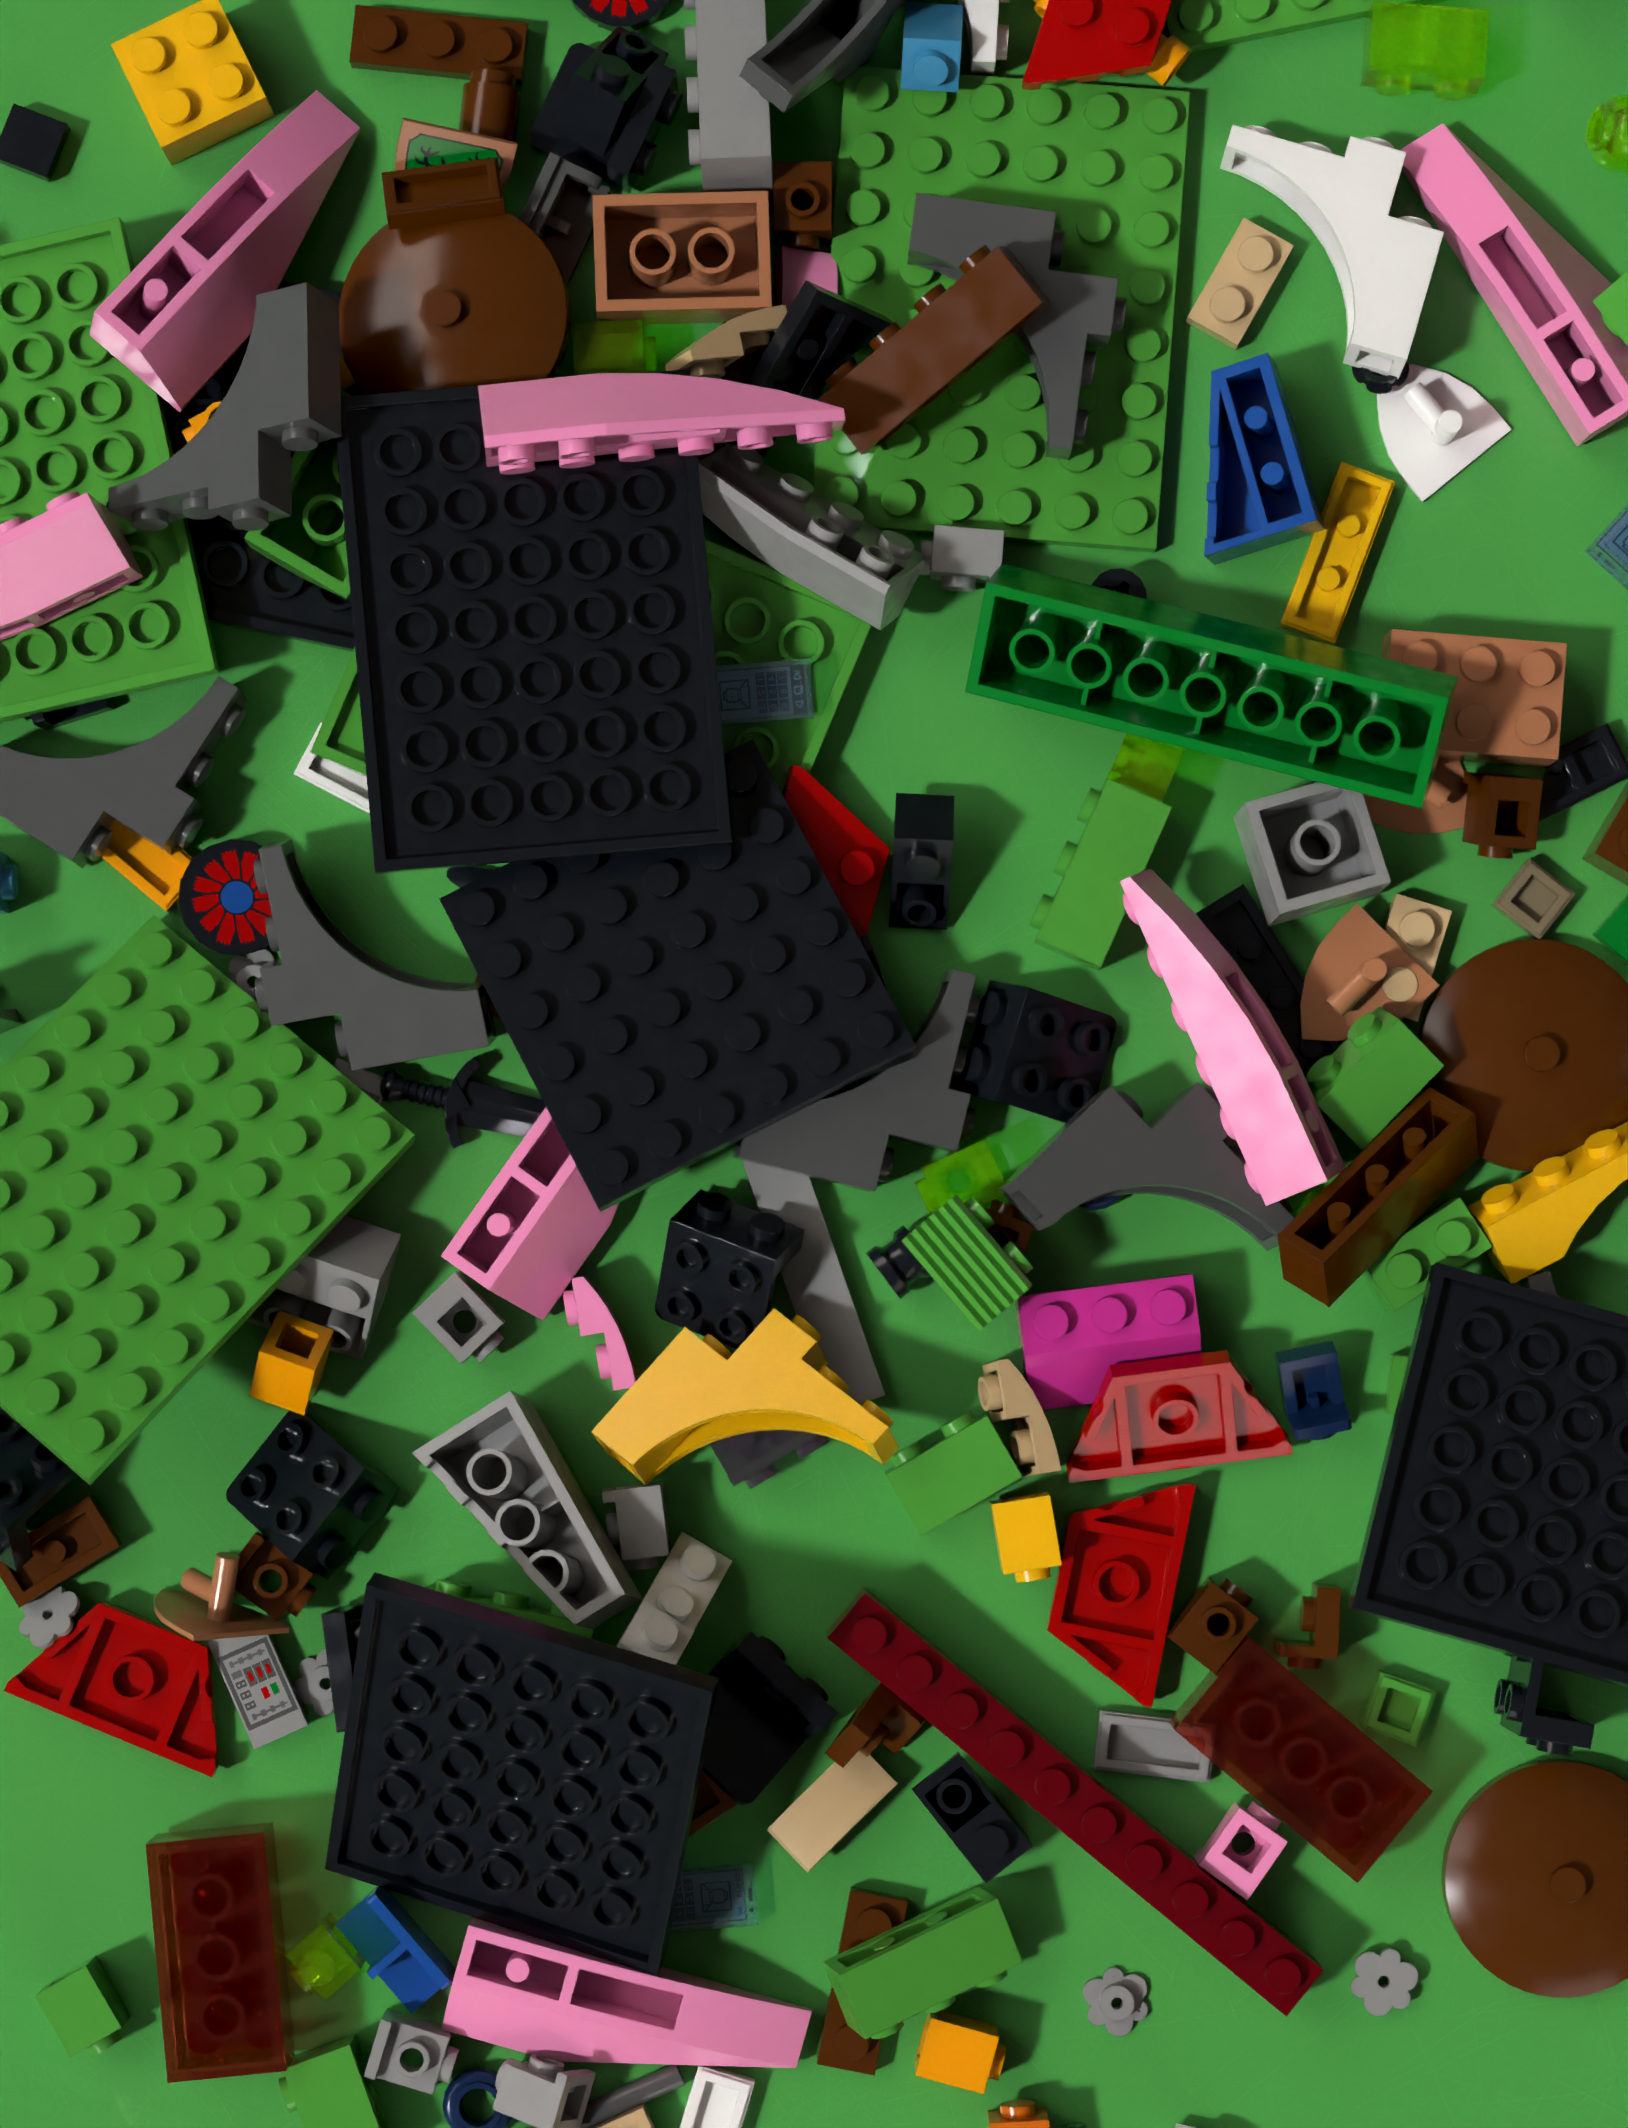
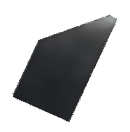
[1539,723,1628,822]

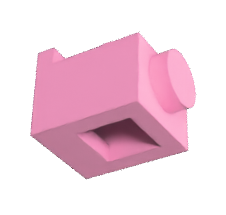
[1194,1801,1288,1900]

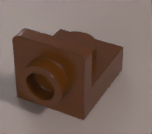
[1274,1582,1341,1669]
[825,1682,926,1768]

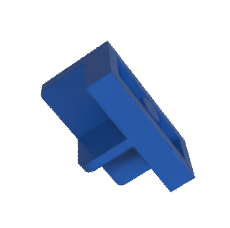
[335,1886,456,2014]

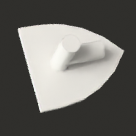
[1377,364,1512,502]

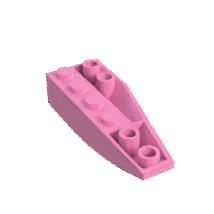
[89,90,361,412]
[1400,123,1628,447]
[478,373,845,475]
[0,491,143,641]
[1120,869,1346,1206]
[441,1108,620,1321]
[441,1917,812,2068]

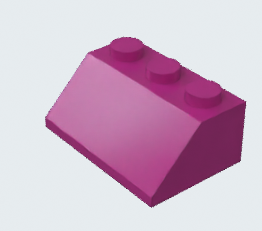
[1015,1274,1201,1410]

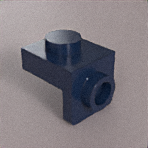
[1275,1341,1352,1440]

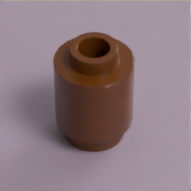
[459,69,521,142]

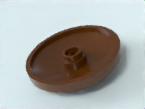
[339,212,571,394]
[1418,939,1628,1172]
[1442,1759,1628,1998]

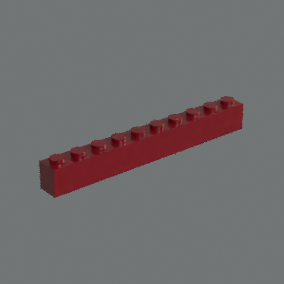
[827,1587,1324,2017]

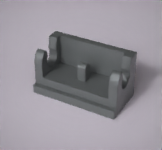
[519,152,611,287]

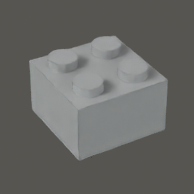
[1233,782,1391,927]

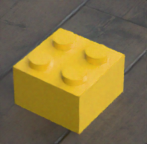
[110,0,275,165]

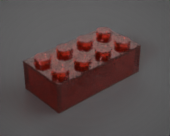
[1169,1635,1433,1883]
[146,1822,295,2083]

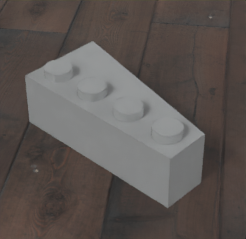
[684,0,773,212]
[412,1390,643,1630]

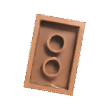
[592,191,772,326]
[1381,629,1567,767]

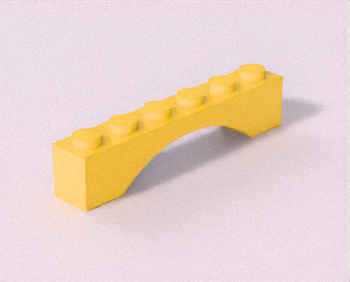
[1467,1121,1628,1284]

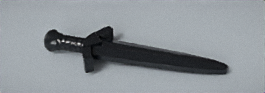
[380,1056,546,1149]

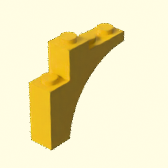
[591,1308,899,1486]

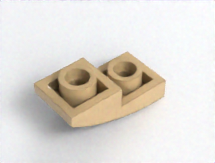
[665,305,787,379]
[978,1359,1061,1478]
[767,1750,898,1873]

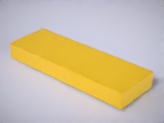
[1279,461,1395,646]

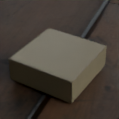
[1491,858,1575,939]

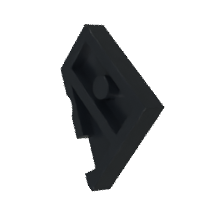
[747,280,893,399]

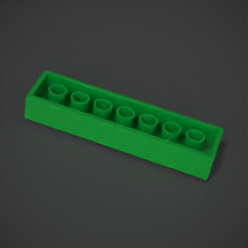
[965,563,1458,809]

